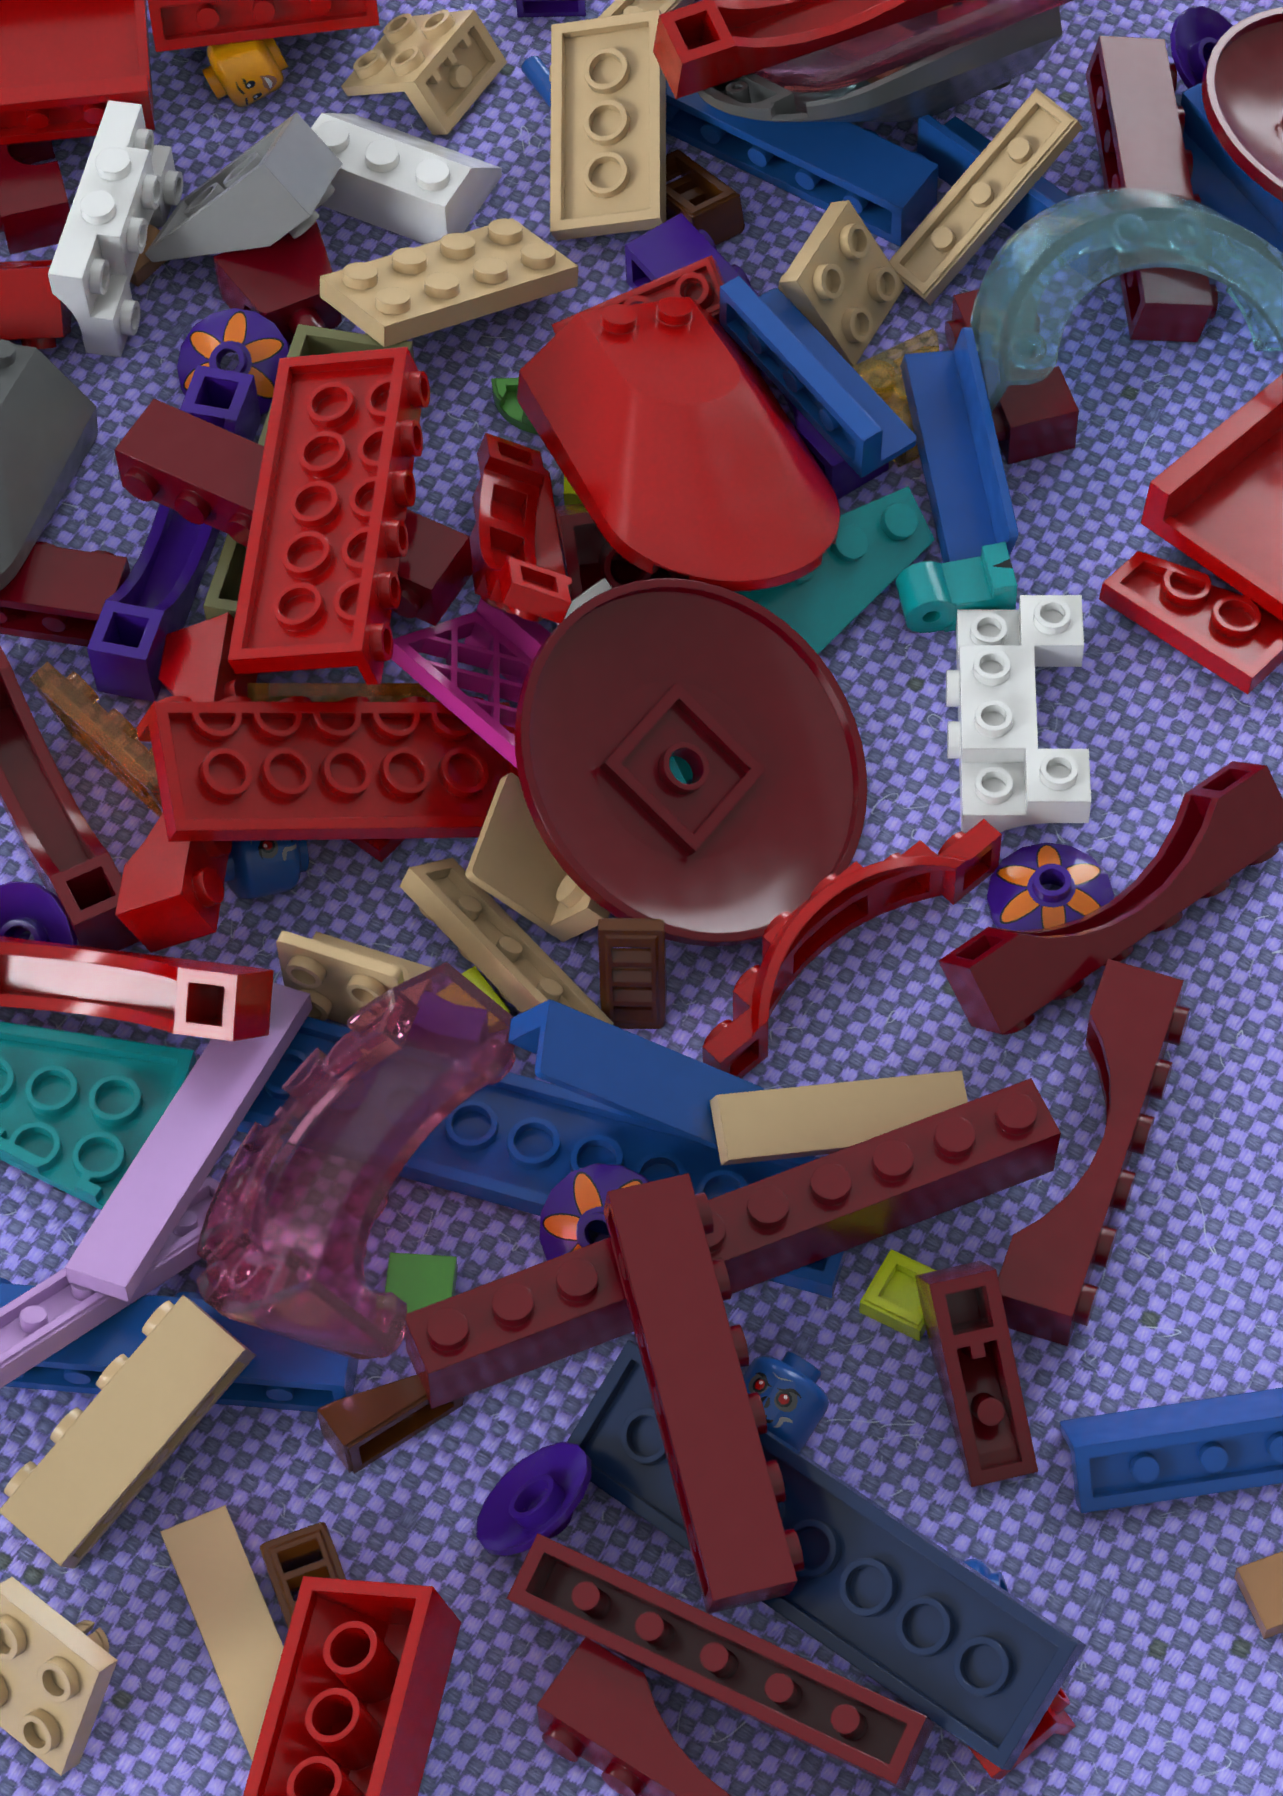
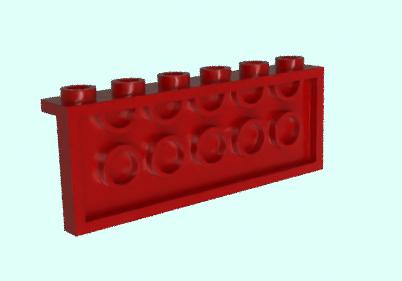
[228,347,430,685]
[136,696,519,842]

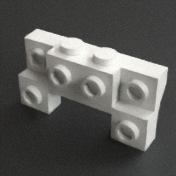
[48,100,183,358]
[946,595,1091,833]

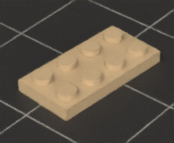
[550,10,666,241]
[320,218,578,347]

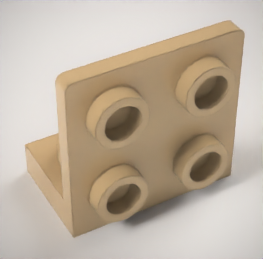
[341,9,507,135]
[465,773,610,942]
[276,931,436,1044]

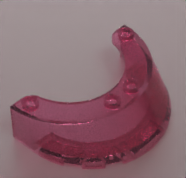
[196,962,516,1360]

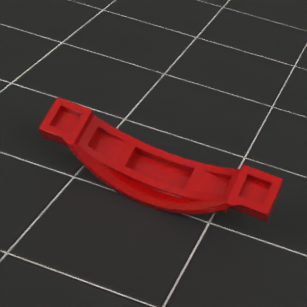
[469,433,572,624]
[702,819,1002,1078]

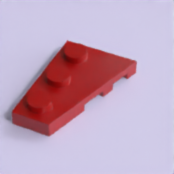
[1099,551,1283,695]

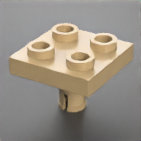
[778,200,905,367]
[0,1577,118,1776]

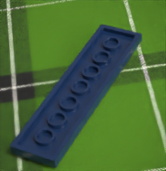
[567,1340,1086,1770]

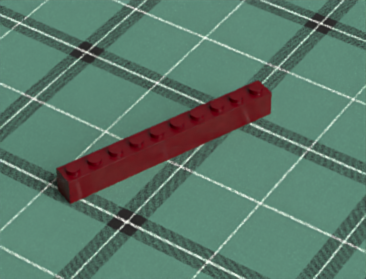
[403,1078,1061,1409]

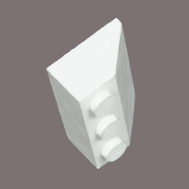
[311,113,502,244]

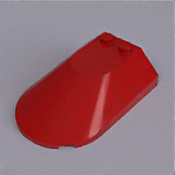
[517,296,840,591]

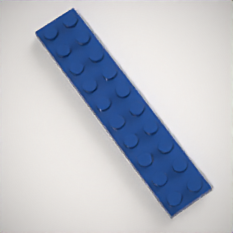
[237,1017,848,1298]

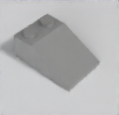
[145,112,343,262]

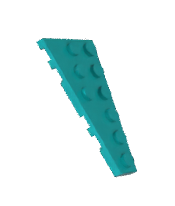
[669,486,935,784]
[0,1021,197,1210]

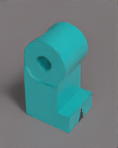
[895,542,1018,633]

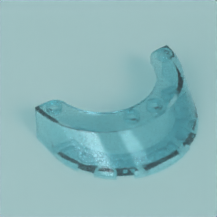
[970,188,1283,413]

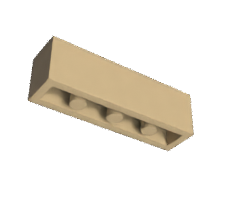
[0,1295,256,1569]

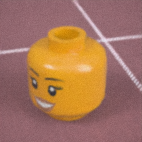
[202,38,289,107]

